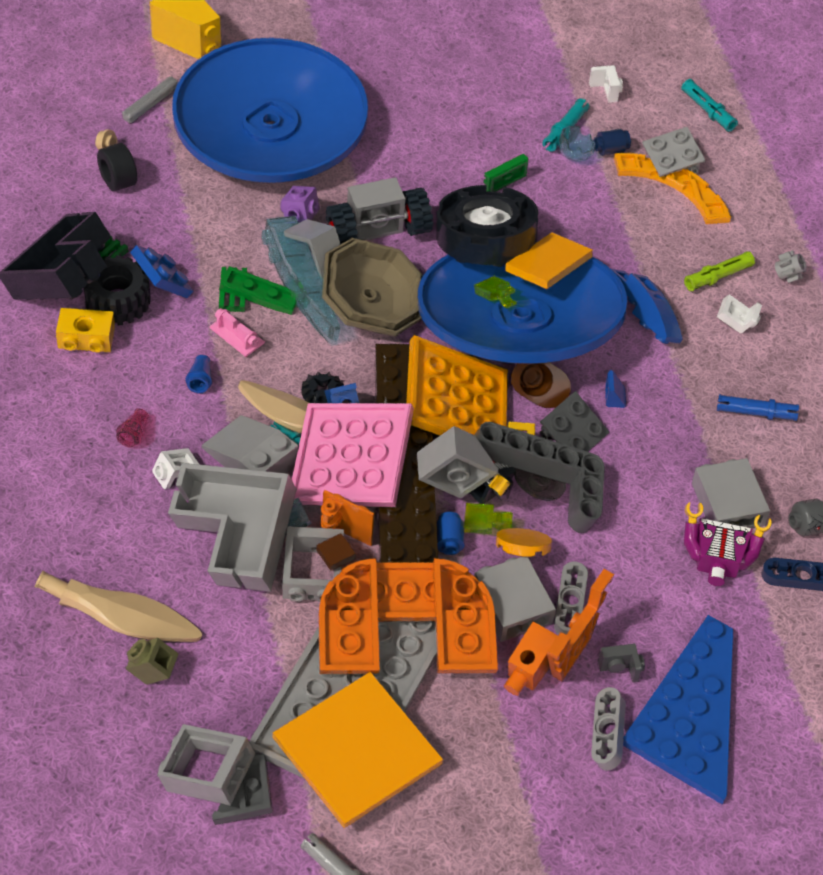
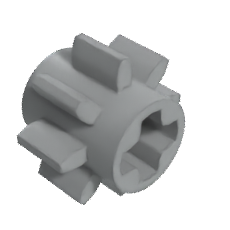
[775,250,807,283]

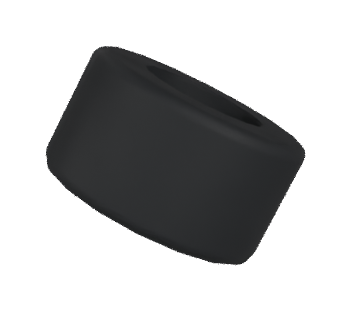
[97,143,137,191]

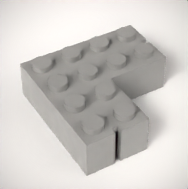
[168,463,297,592]

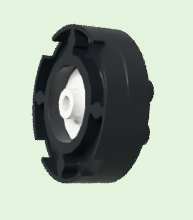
[436,185,538,267]

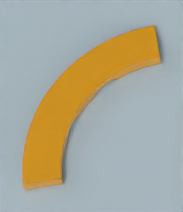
[614,153,731,224]

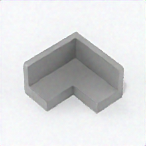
[284,219,340,284]

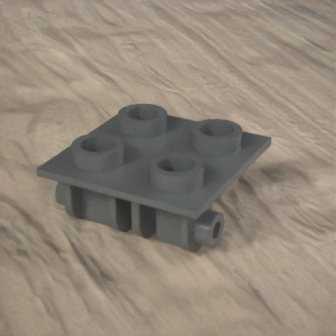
[540,391,609,452]

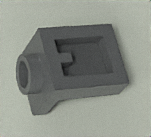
[598,643,645,683]

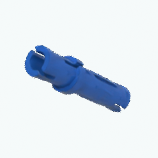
[717,394,799,421]

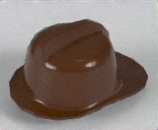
[511,362,571,408]

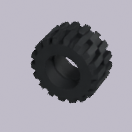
[84,256,151,326]

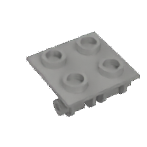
[642,127,705,177]

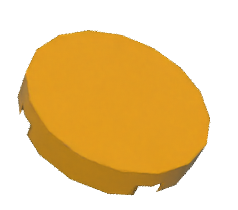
[496,528,552,557]

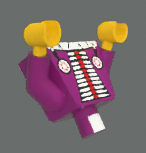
[684,502,771,586]

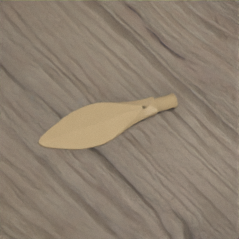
[238,380,309,434]
[34,570,202,642]

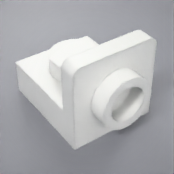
[152,448,200,489]

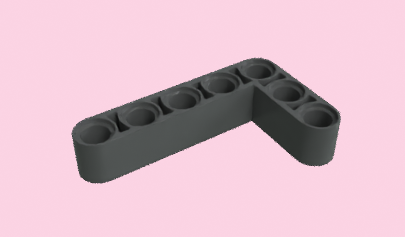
[474,422,605,533]

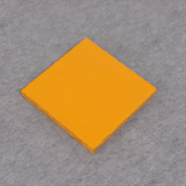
[406,335,508,436]
[272,672,443,829]

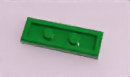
[219,266,301,315]

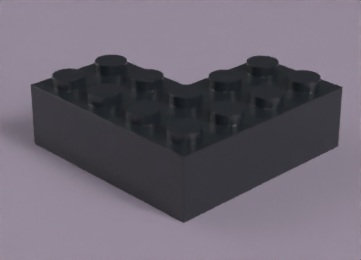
[0,212,111,300]

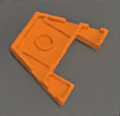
[547,569,614,682]

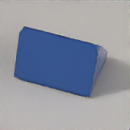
[605,370,626,408]

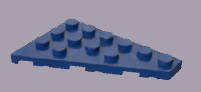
[623,615,733,804]

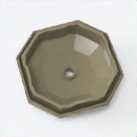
[322,238,423,336]

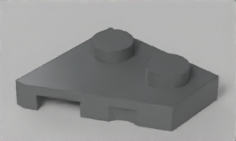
[212,753,273,825]

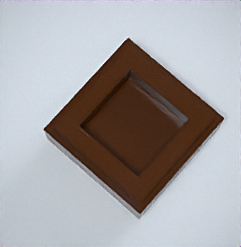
[316,533,356,571]

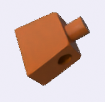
[504,621,558,696]

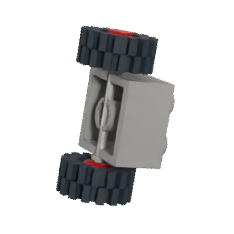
[326,177,433,245]

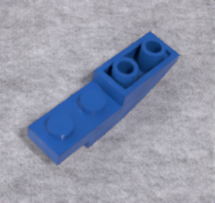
[610,268,683,344]

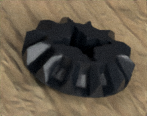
[301,371,344,403]

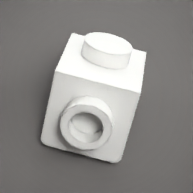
[589,66,623,103]
[717,294,762,333]

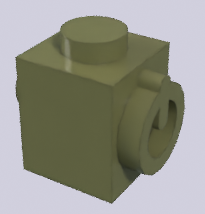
[126,638,179,685]

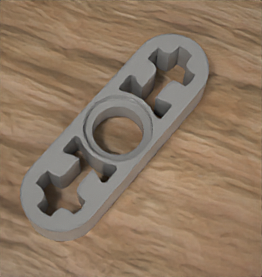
[554,562,588,635]
[591,687,626,770]

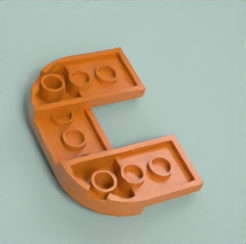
[318,558,498,674]

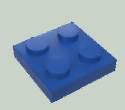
[130,245,193,298]

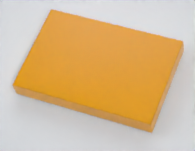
[506,232,593,289]

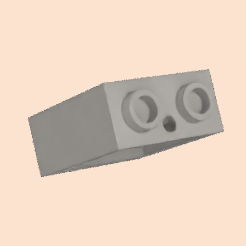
[283,526,344,602]
[157,724,255,805]

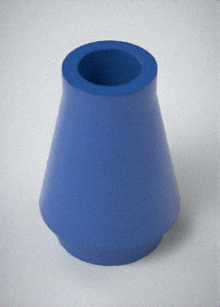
[185,355,212,393]

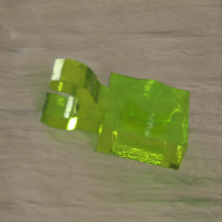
[474,276,517,308]
[464,503,513,534]

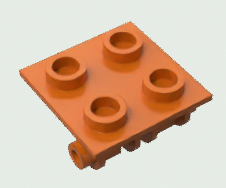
[321,489,374,546]

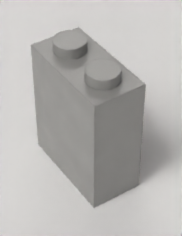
[692,458,770,528]
[474,556,556,642]

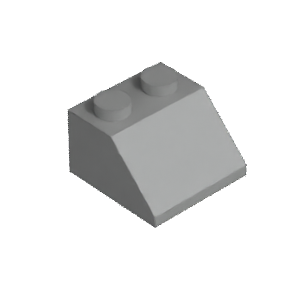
[417,426,498,498]

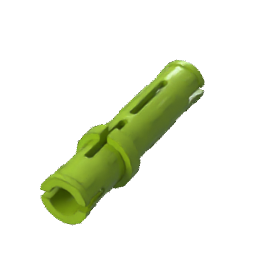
[684,251,755,291]

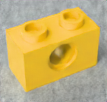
[56,308,115,353]

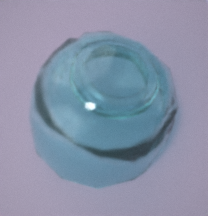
[559,126,596,162]

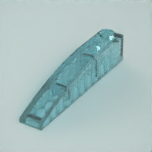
[261,216,340,346]

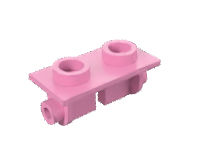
[210,308,265,357]

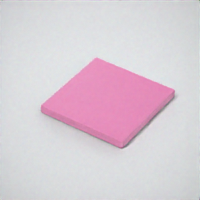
[292,403,414,507]

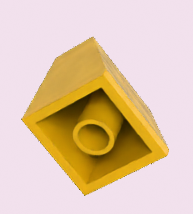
[150,0,221,59]

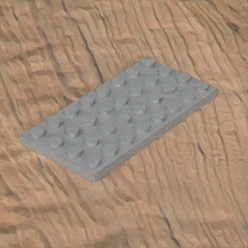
[249,621,437,779]

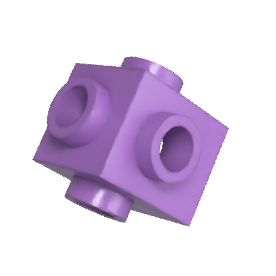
[280,186,320,224]

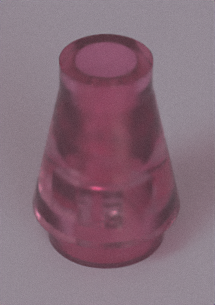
[116,408,149,447]

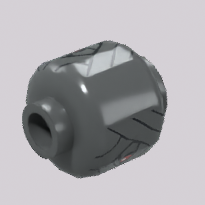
[788,498,823,537]

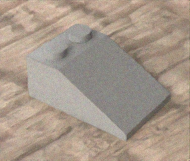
[202,415,298,474]

